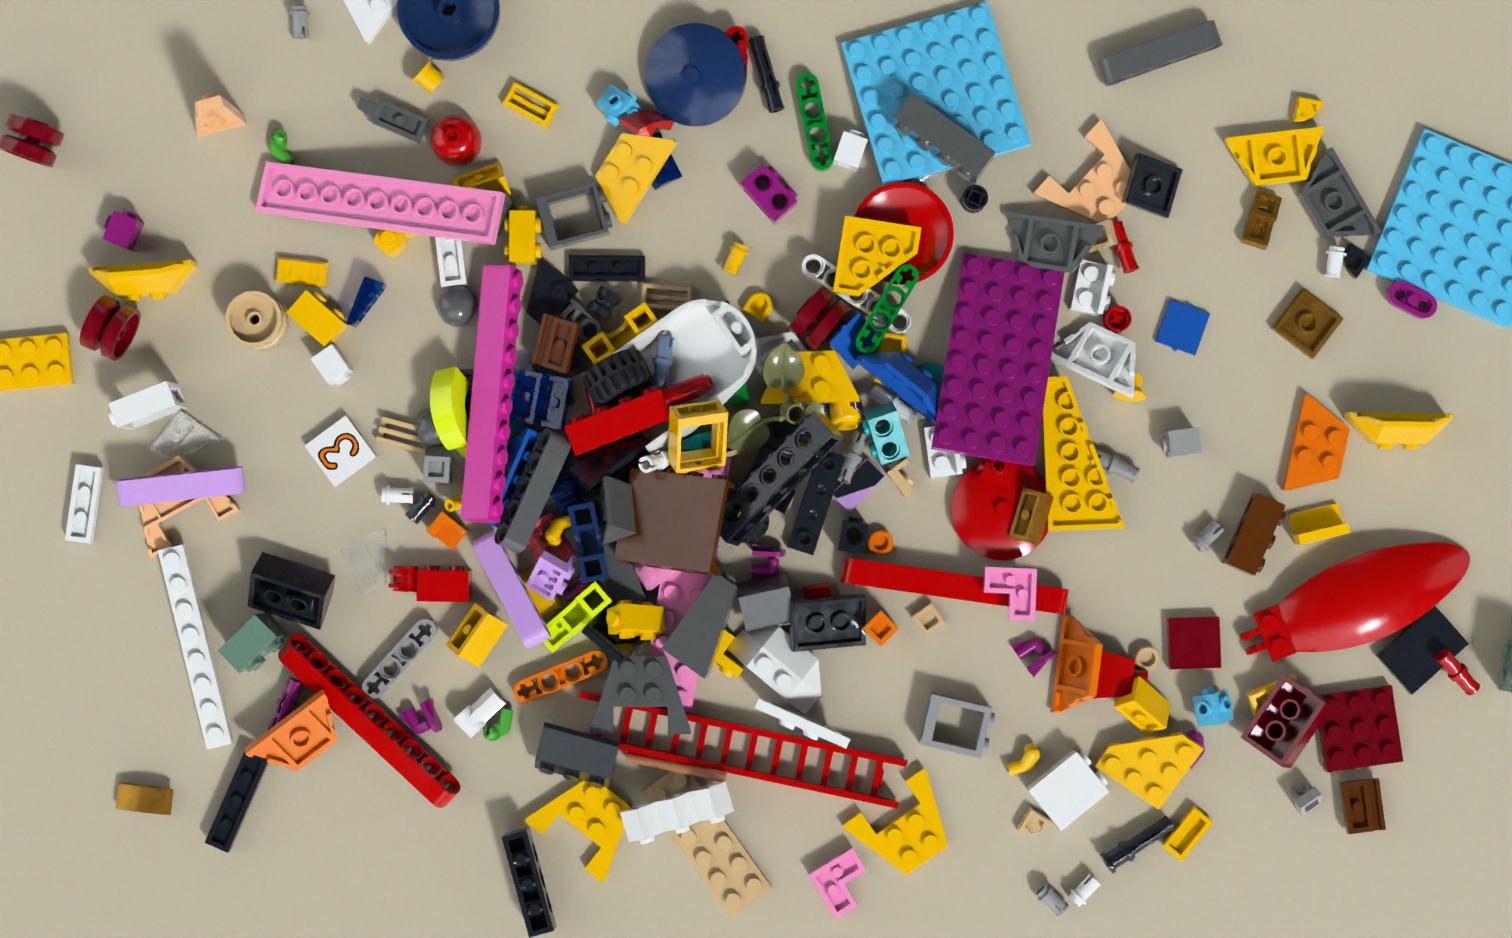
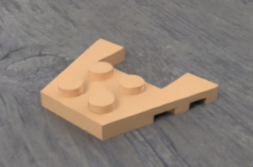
[1033,119,1131,223]
[138,455,240,558]

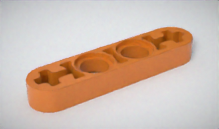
[513,650,608,703]

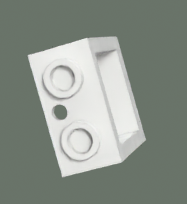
[108,381,188,430]

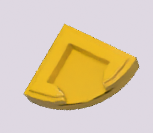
[1292,96,1324,123]

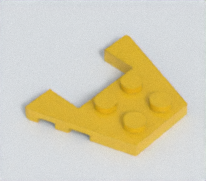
[842,768,948,875]
[524,781,632,883]

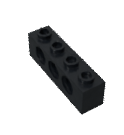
[502,826,557,938]

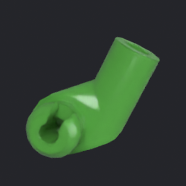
[270,129,295,165]
[483,708,514,741]

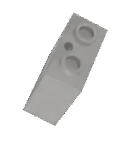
[919,692,995,758]

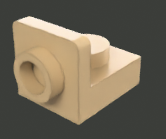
[886,457,914,497]

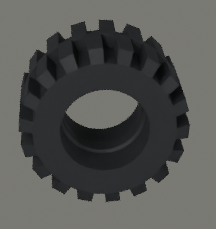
[582,349,654,409]

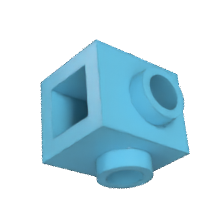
[596,84,642,129]
[1192,686,1234,727]

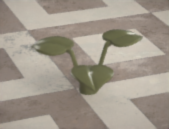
[726,343,841,451]

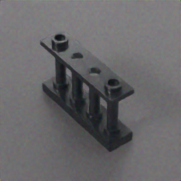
[787,452,845,555]

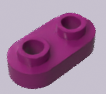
[1386,281,1437,319]

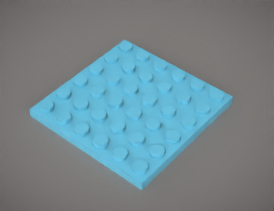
[841,1,1031,186]
[1365,129,1512,328]

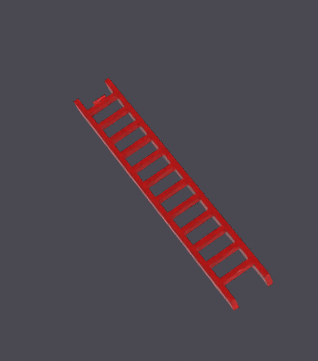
[579,690,908,809]

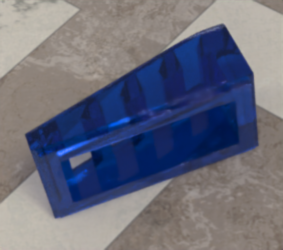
[346,276,387,328]
[550,476,585,516]

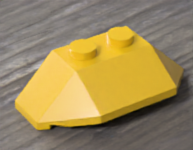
[88,259,197,302]
[1344,412,1453,449]

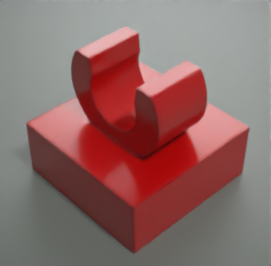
[388,566,418,592]

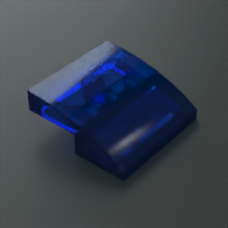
[510,369,574,430]

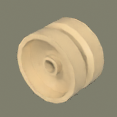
[225,291,289,350]

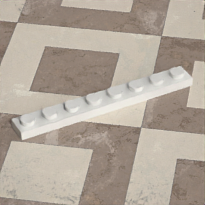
[158,544,234,749]

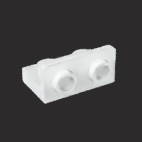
[1069,260,1116,316]
[923,426,966,479]

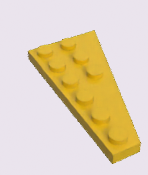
[1042,376,1125,531]

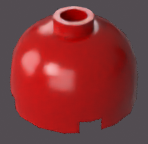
[430,114,482,166]

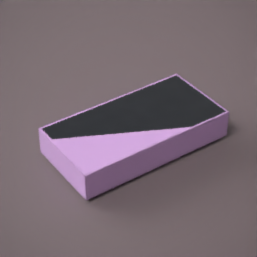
[833,458,885,512]

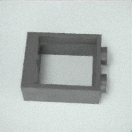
[536,182,613,251]

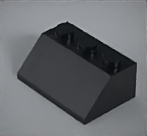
[567,432,651,498]
[247,552,336,630]
[534,722,620,788]

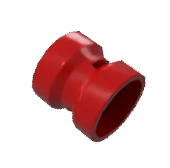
[1102,306,1132,333]

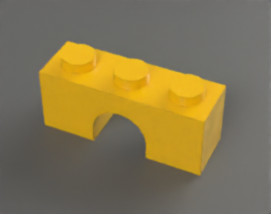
[582,302,658,365]

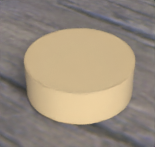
[1133,646,1160,672]

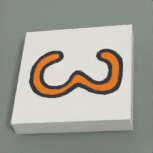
[305,415,377,487]

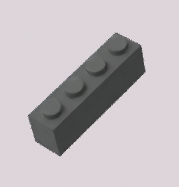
[892,92,995,183]

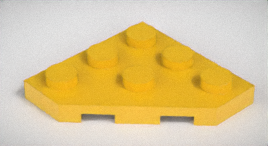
[833,216,921,297]
[1095,732,1204,810]

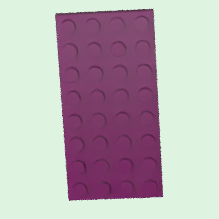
[931,253,1065,467]

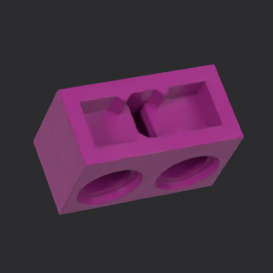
[740,163,798,225]

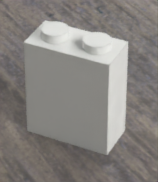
[1026,750,1109,831]

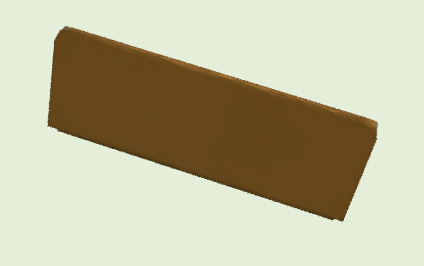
[1009,487,1053,545]

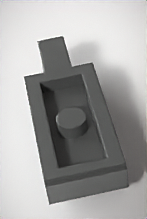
[357,98,429,144]

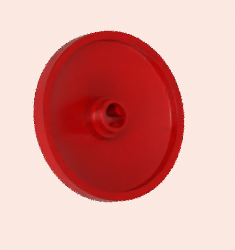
[854,182,954,285]
[950,464,1048,560]

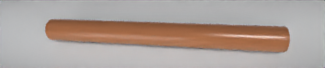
[626,752,727,782]

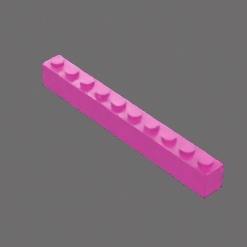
[460,265,524,523]

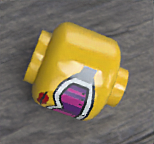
[829,398,863,430]

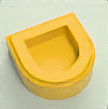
[742,292,772,323]

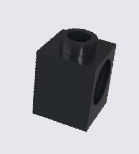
[765,413,797,450]
[837,516,869,555]

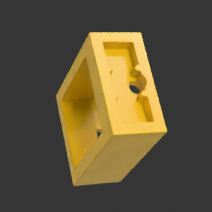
[668,399,728,473]

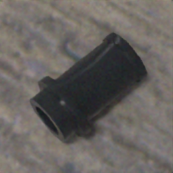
[405,491,437,524]

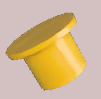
[410,58,445,93]
[1113,373,1147,402]

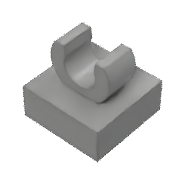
[1291,782,1323,817]

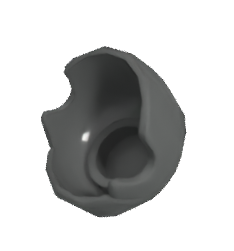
[438,285,477,327]
[414,408,444,447]

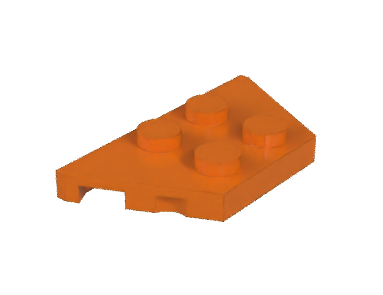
[1282,394,1350,491]
[1050,615,1103,713]
[244,689,337,771]

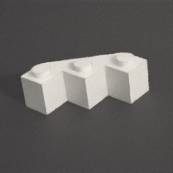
[620,781,734,845]

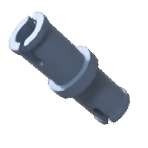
[651,335,674,389]

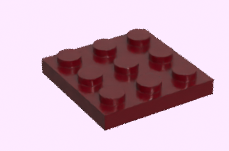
[1318,685,1403,772]

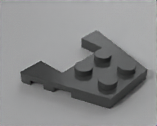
[590,656,691,734]

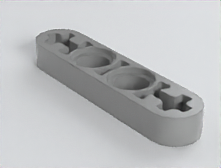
[362,618,438,699]

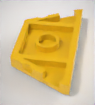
[1224,126,1324,187]
[595,133,678,224]
[761,350,860,405]

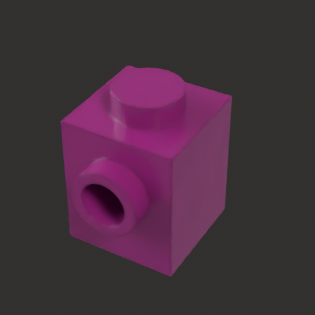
[102,209,144,251]

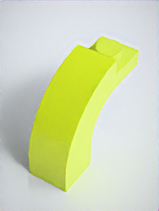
[430,366,470,458]
[543,582,612,653]

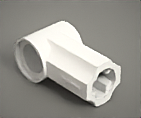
[453,687,506,739]

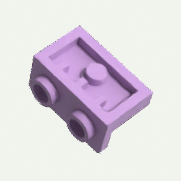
[525,550,577,602]

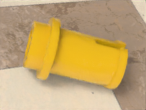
[722,242,748,276]

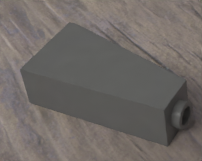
[563,517,647,604]
[662,571,739,679]

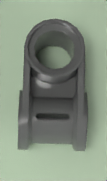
[556,298,604,342]

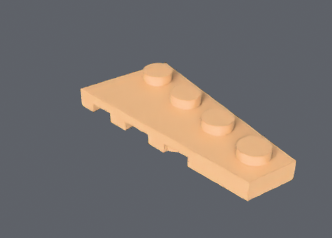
[195,93,246,137]

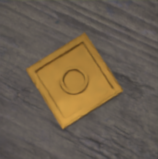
[1271,288,1344,359]

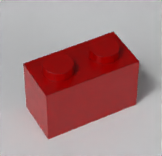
[416,565,472,602]

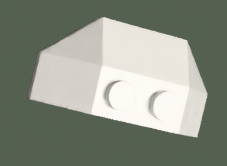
[727,626,821,714]

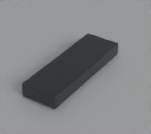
[569,255,646,282]

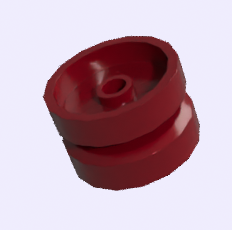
[0,114,64,168]
[787,285,851,351]
[79,295,141,361]

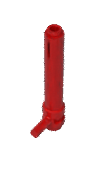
[584,374,714,418]

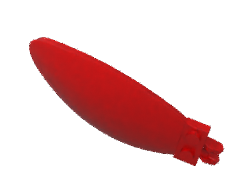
[1239,542,1470,662]

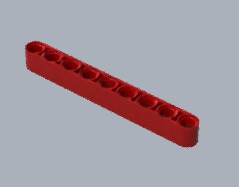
[840,557,1069,615]
[278,634,460,808]

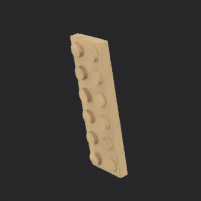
[641,763,772,918]

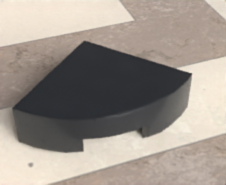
[1344,243,1371,279]

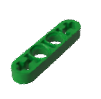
[796,73,833,172]
[855,264,919,354]

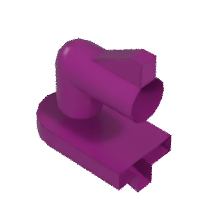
[751,542,786,580]
[1011,637,1058,677]
[398,698,442,735]

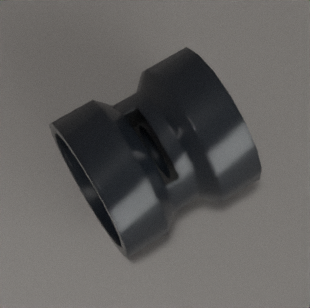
[960,185,988,214]
[587,286,622,320]

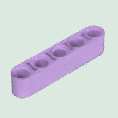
[116,466,246,507]
[471,530,551,650]

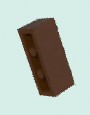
[1222,493,1286,576]

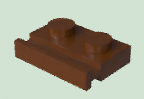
[531,313,581,373]
[1340,778,1386,834]

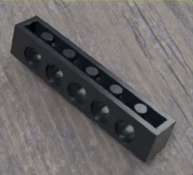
[720,411,844,546]

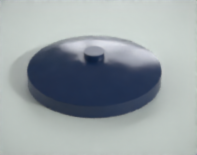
[397,0,500,61]
[645,23,747,126]

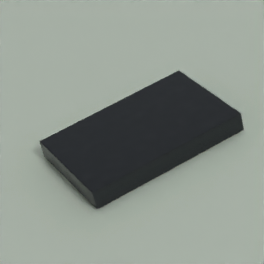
[790,593,866,652]
[1376,606,1469,695]

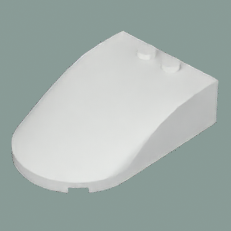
[611,299,757,454]

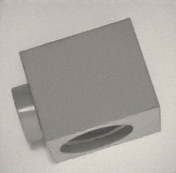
[1161,427,1202,457]
[423,456,454,484]

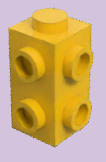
[505,206,542,265]
[606,600,666,640]

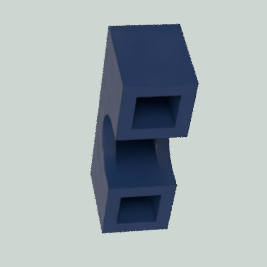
[568,502,610,583]

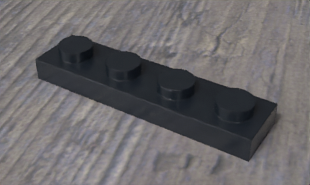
[204,751,269,853]

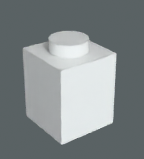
[833,130,868,172]
[311,344,353,386]

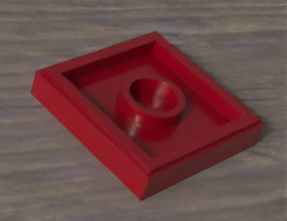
[1167,616,1221,669]

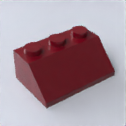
[1241,674,1334,768]

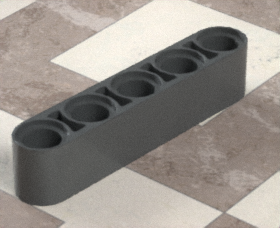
[1097,20,1223,86]
[494,428,571,553]

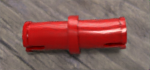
[1113,221,1139,274]
[1435,649,1480,696]

